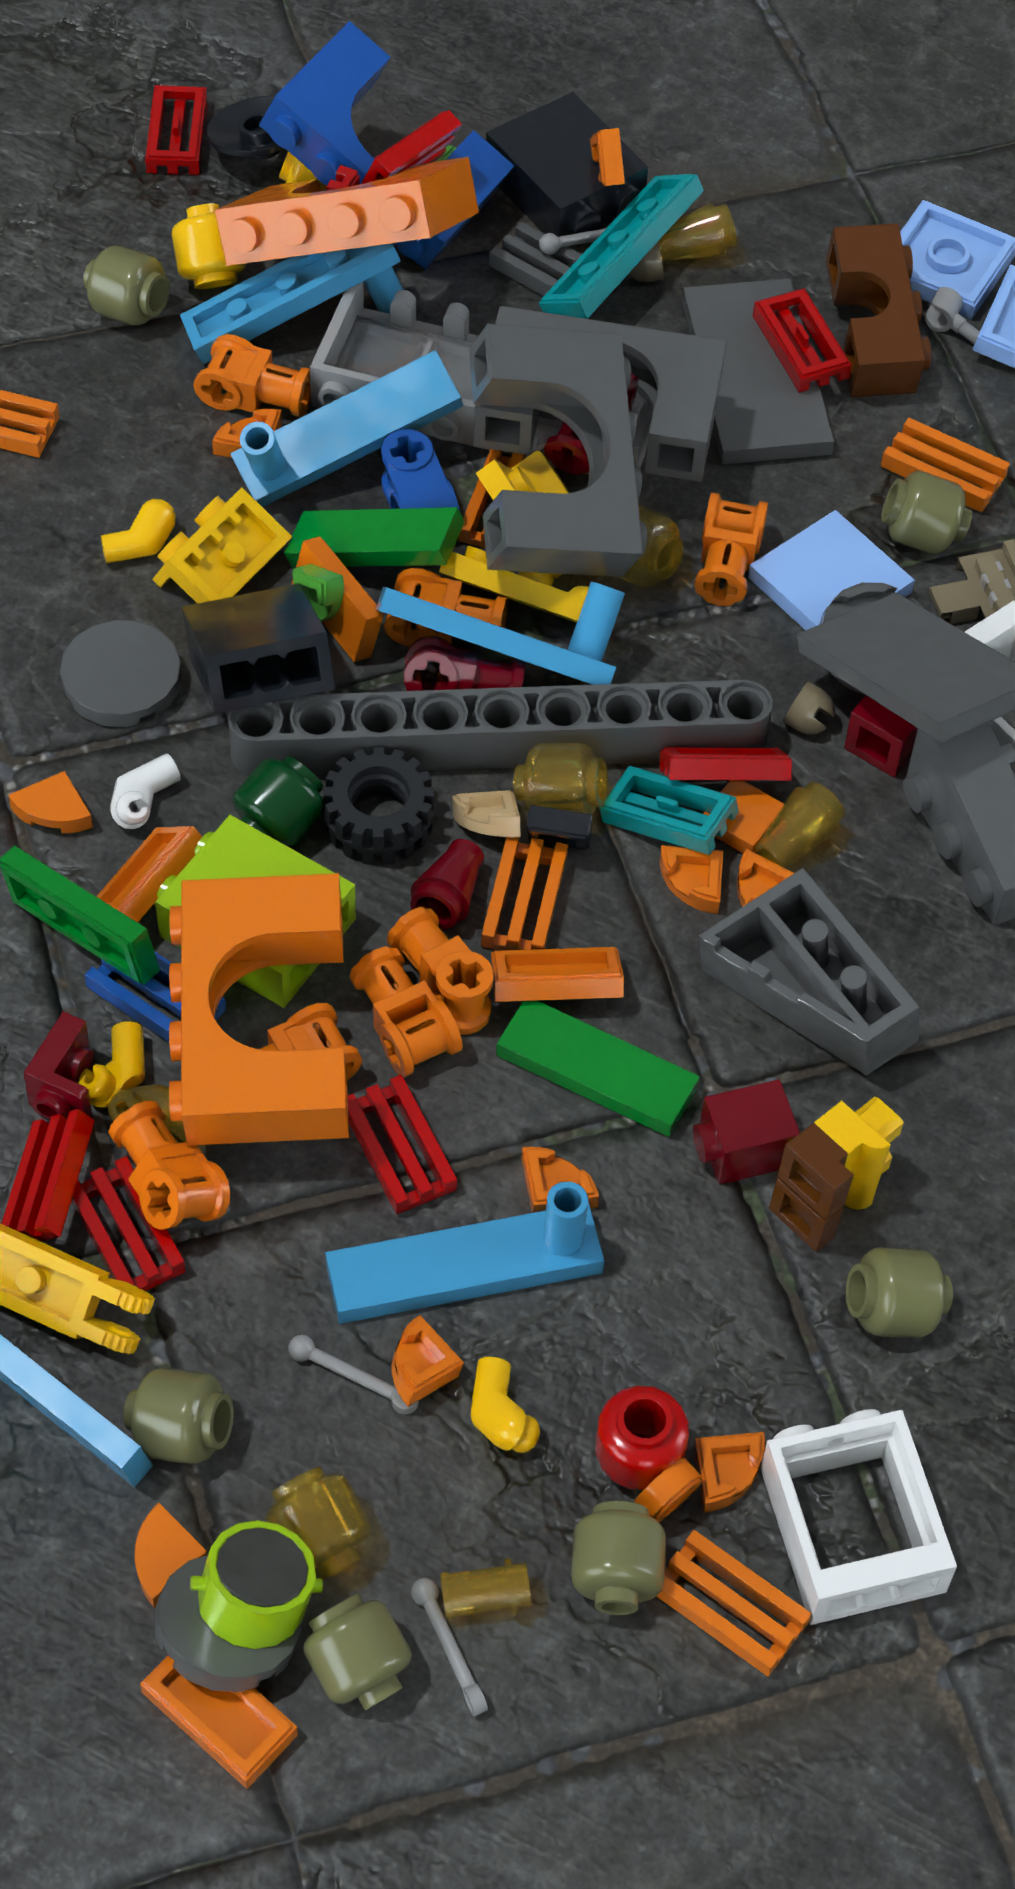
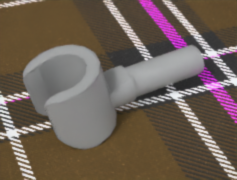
[926,287,980,344]

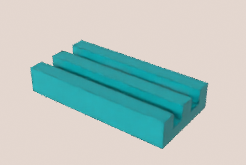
[599,766,739,855]

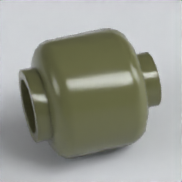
[83,246,170,325]
[881,471,972,555]
[846,1247,953,1338]
[123,1368,234,1464]
[571,1501,666,1615]
[303,1593,412,1710]

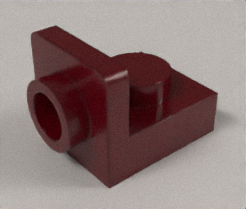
[23,1011,93,1121]

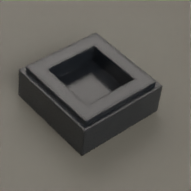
[527,805,593,850]

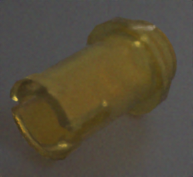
[440,1557,532,1619]

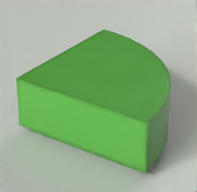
[292,563,344,623]

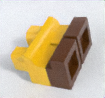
[769,1096,904,1253]

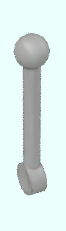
[539,228,606,255]
[288,1334,419,1415]
[410,1577,488,1716]

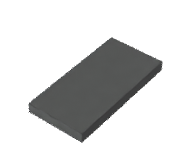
[682,278,834,465]
[797,592,1015,743]

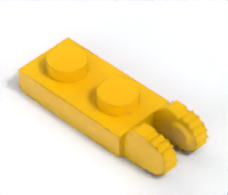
[0,1224,155,1354]

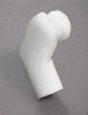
[110,753,181,829]

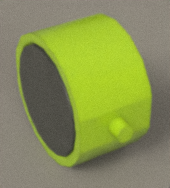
[190,1520,323,1649]

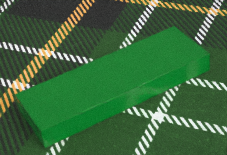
[284,507,464,567]
[0,846,160,985]
[496,1001,700,1137]

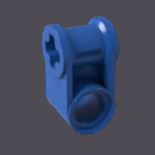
[381,429,460,511]

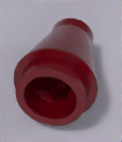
[410,839,484,930]

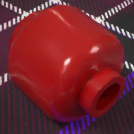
[595,1385,689,1490]

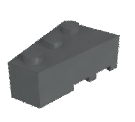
[903,722,1015,926]
[698,868,920,1076]

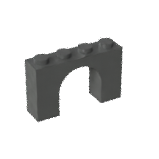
[473,306,727,482]
[469,323,647,577]

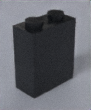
[486,92,648,237]
[182,584,335,714]

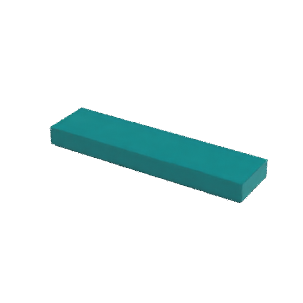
[538,174,704,319]

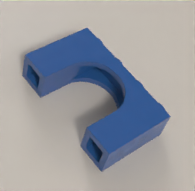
[259,21,514,270]

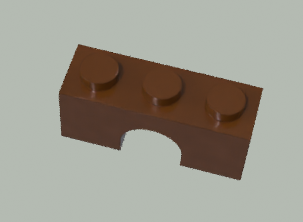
[826,223,931,397]

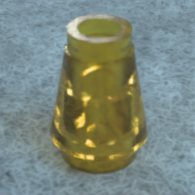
[658,202,737,262]
[755,781,845,868]

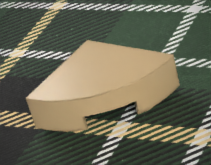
[452,790,521,837]

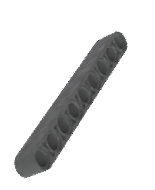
[228,680,773,776]

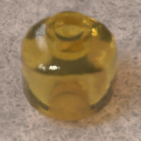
[617,504,683,588]
[513,743,608,815]
[265,1466,371,1580]

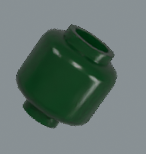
[232,756,324,848]

